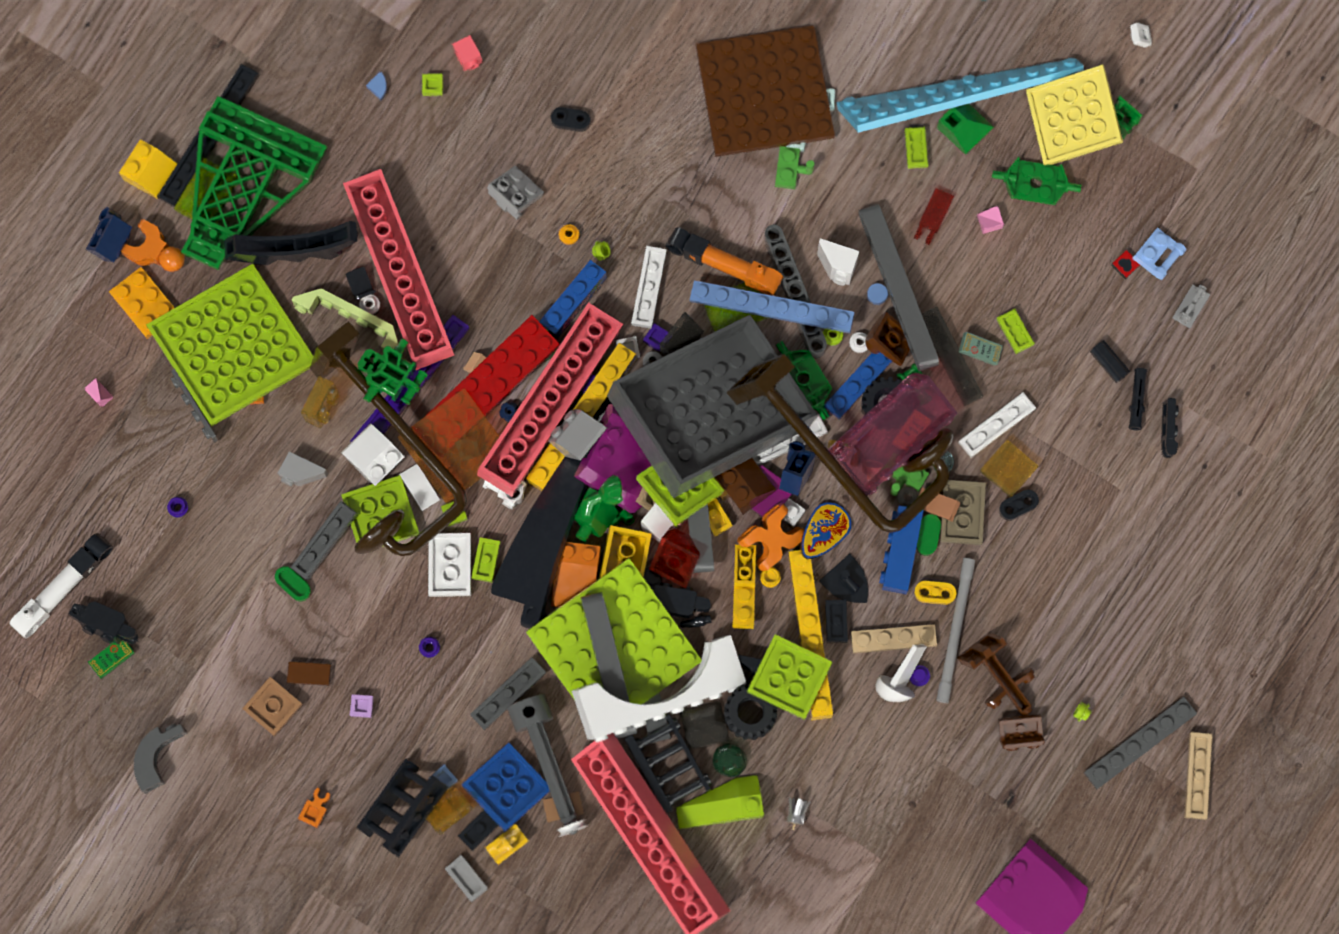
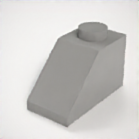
[278,452,328,487]

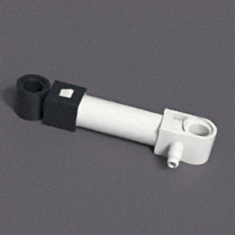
[10,533,113,639]

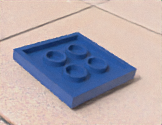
[462,743,550,832]

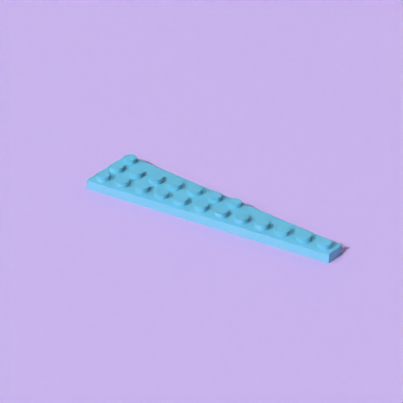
[837,58,1084,133]

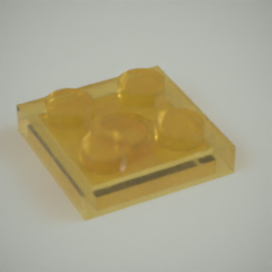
[980,440,1039,497]

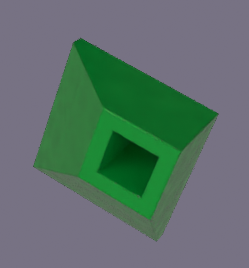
[937,103,994,155]

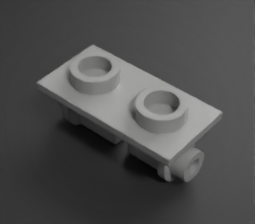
[1172,284,1210,328]

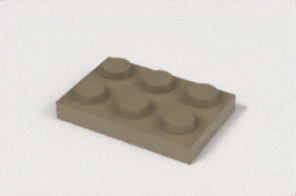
[940,480,986,545]

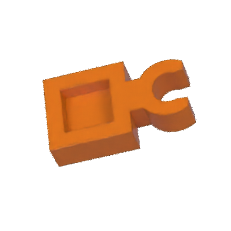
[298,788,331,828]

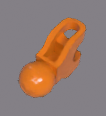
[121,219,185,272]

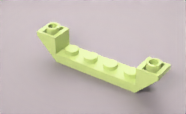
[292,288,403,358]

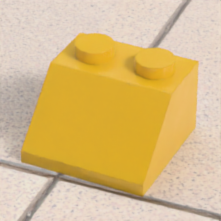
[119,139,177,199]

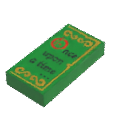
[88,641,135,679]

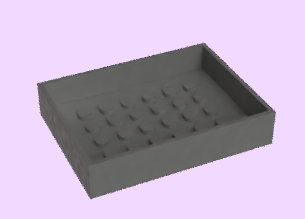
[607,315,817,498]

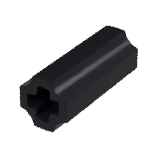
[1090,340,1130,383]

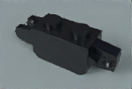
[651,583,712,619]
[68,601,139,645]

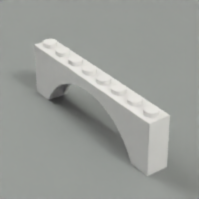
[572,635,746,742]

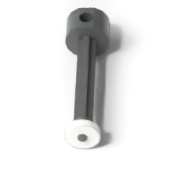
[507,694,587,837]

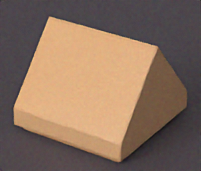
[463,352,486,373]

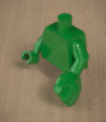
[575,475,635,542]

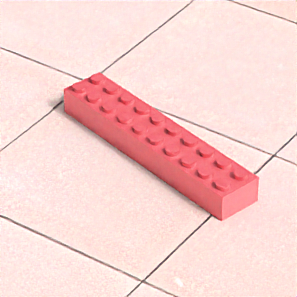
[343,169,454,370]
[477,302,623,497]
[571,733,730,934]

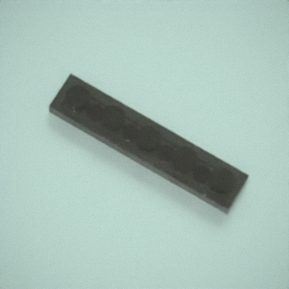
[922,307,983,407]

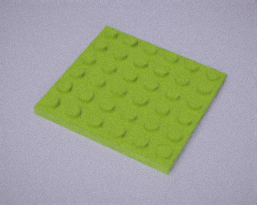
[146,264,314,427]
[526,558,702,705]

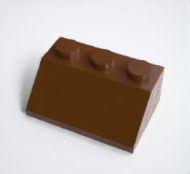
[715,458,777,515]

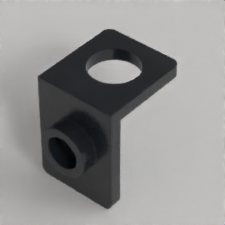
[345,267,376,300]

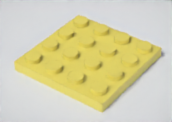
[1026,65,1123,165]

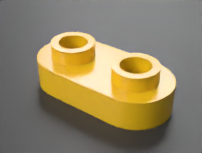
[914,581,957,605]

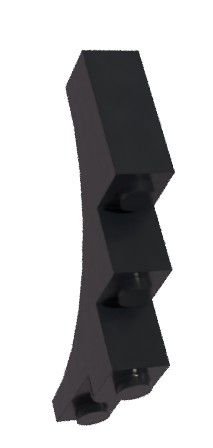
[224,221,358,265]

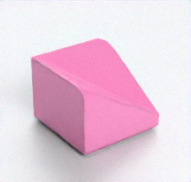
[977,206,1004,234]
[85,378,113,407]

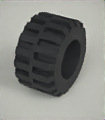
[724,685,777,740]

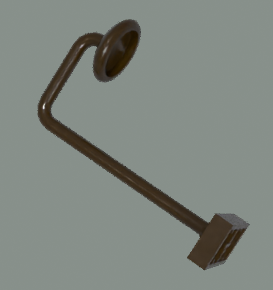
[310,321,467,556]
[726,354,953,533]

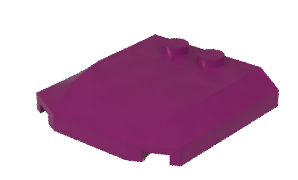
[574,404,652,513]
[975,838,1088,934]

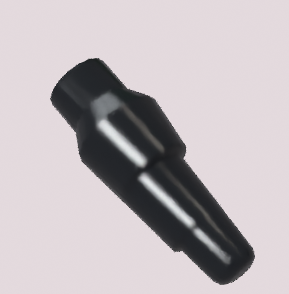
[680,615,712,628]

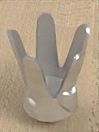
[786,797,811,830]

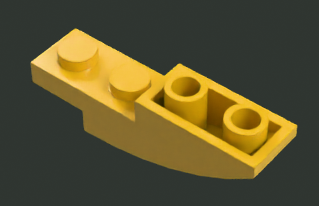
[733,545,756,629]

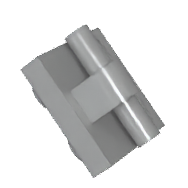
[487,166,544,220]

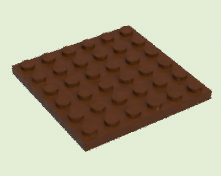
[696,25,835,157]

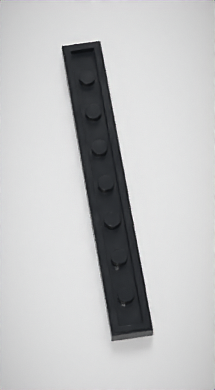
[157,64,259,208]

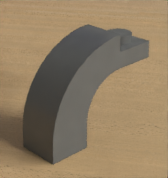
[134,724,187,794]

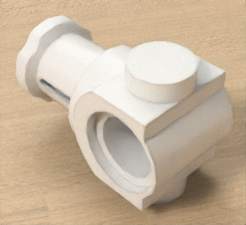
[483,480,527,510]

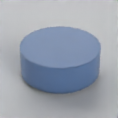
[867,283,888,305]

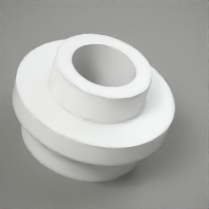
[359,295,380,315]
[849,332,867,353]

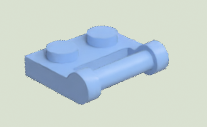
[1132,227,1186,280]

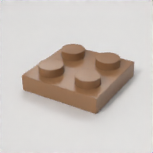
[242,677,303,737]

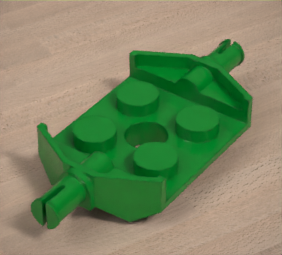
[992,157,1082,205]
[776,341,832,421]

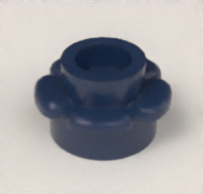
[499,402,518,422]

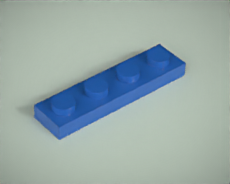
[824,352,893,420]

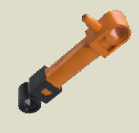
[665,227,783,296]

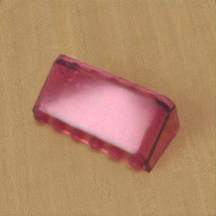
[828,373,958,496]

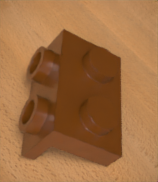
[998,714,1045,751]

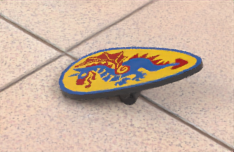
[801,502,851,559]

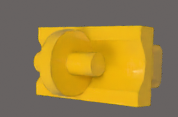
[485,824,529,865]

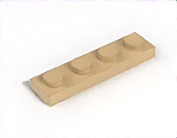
[851,624,937,653]
[1184,732,1212,820]

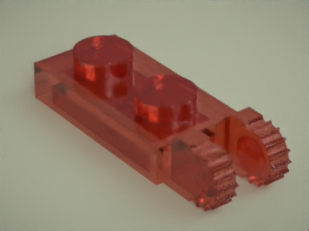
[914,188,954,245]

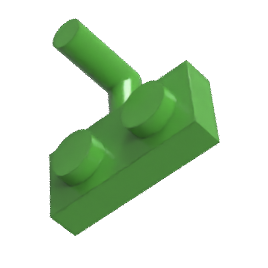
[775,146,814,189]
[883,453,929,496]

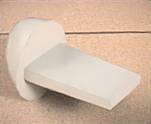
[875,644,927,702]

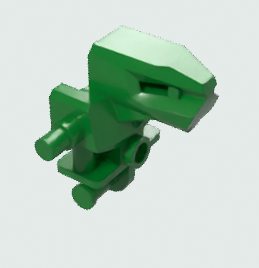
[357,339,428,405]

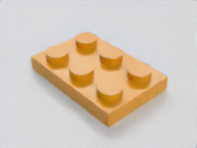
[109,267,175,339]

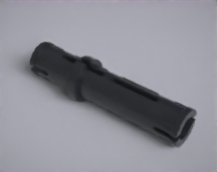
[1128,368,1148,431]

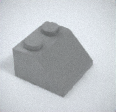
[548,409,606,460]

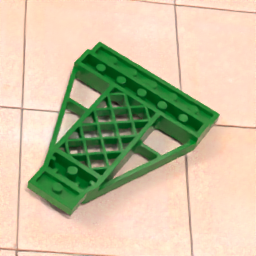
[181,96,327,271]

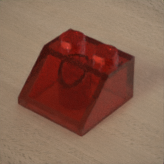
[649,526,701,589]

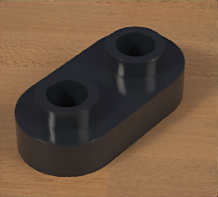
[551,107,591,132]
[999,490,1039,521]

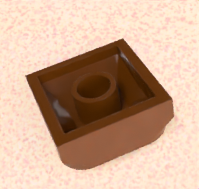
[865,312,910,366]

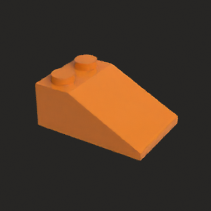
[551,542,601,608]

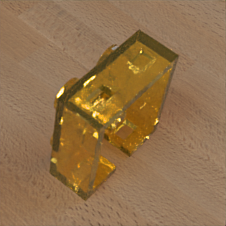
[301,376,340,429]

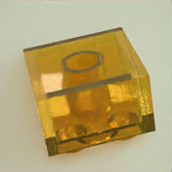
[426,787,473,835]

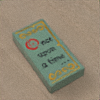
[959,332,1002,366]

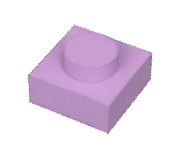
[350,695,374,718]

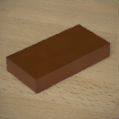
[287,662,331,686]

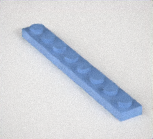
[690,280,855,333]

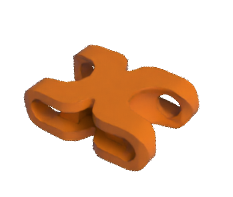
[737,503,805,571]

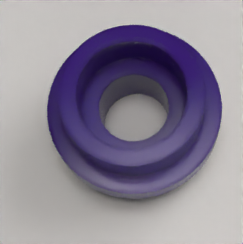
[167,497,188,518]
[419,637,440,658]

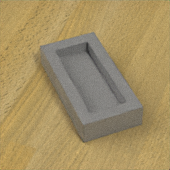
[445,855,488,902]

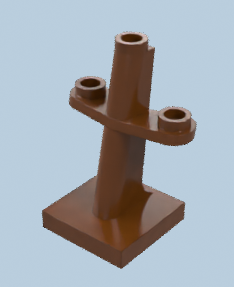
[957,633,1035,716]

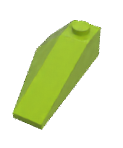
[676,775,764,829]

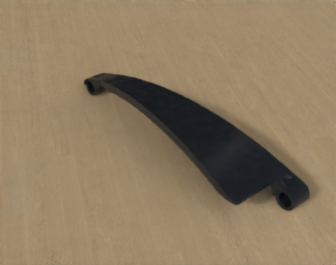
[491,400,612,629]

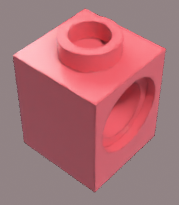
[452,35,482,71]

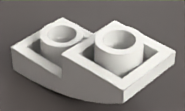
[399,464,440,511]

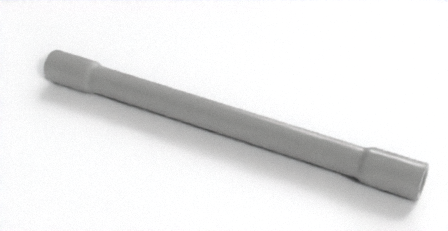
[936,558,975,703]

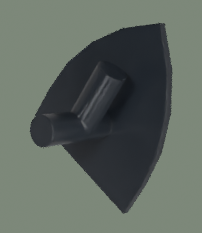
[819,554,868,603]

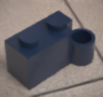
[86,207,133,263]
[779,441,816,496]

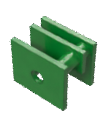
[1114,96,1143,139]

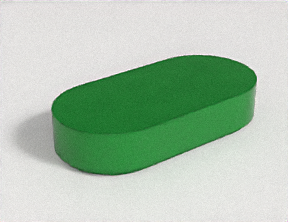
[916,514,941,556]
[275,566,311,602]

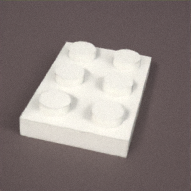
[428,533,471,597]

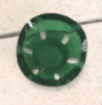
[712,743,747,777]

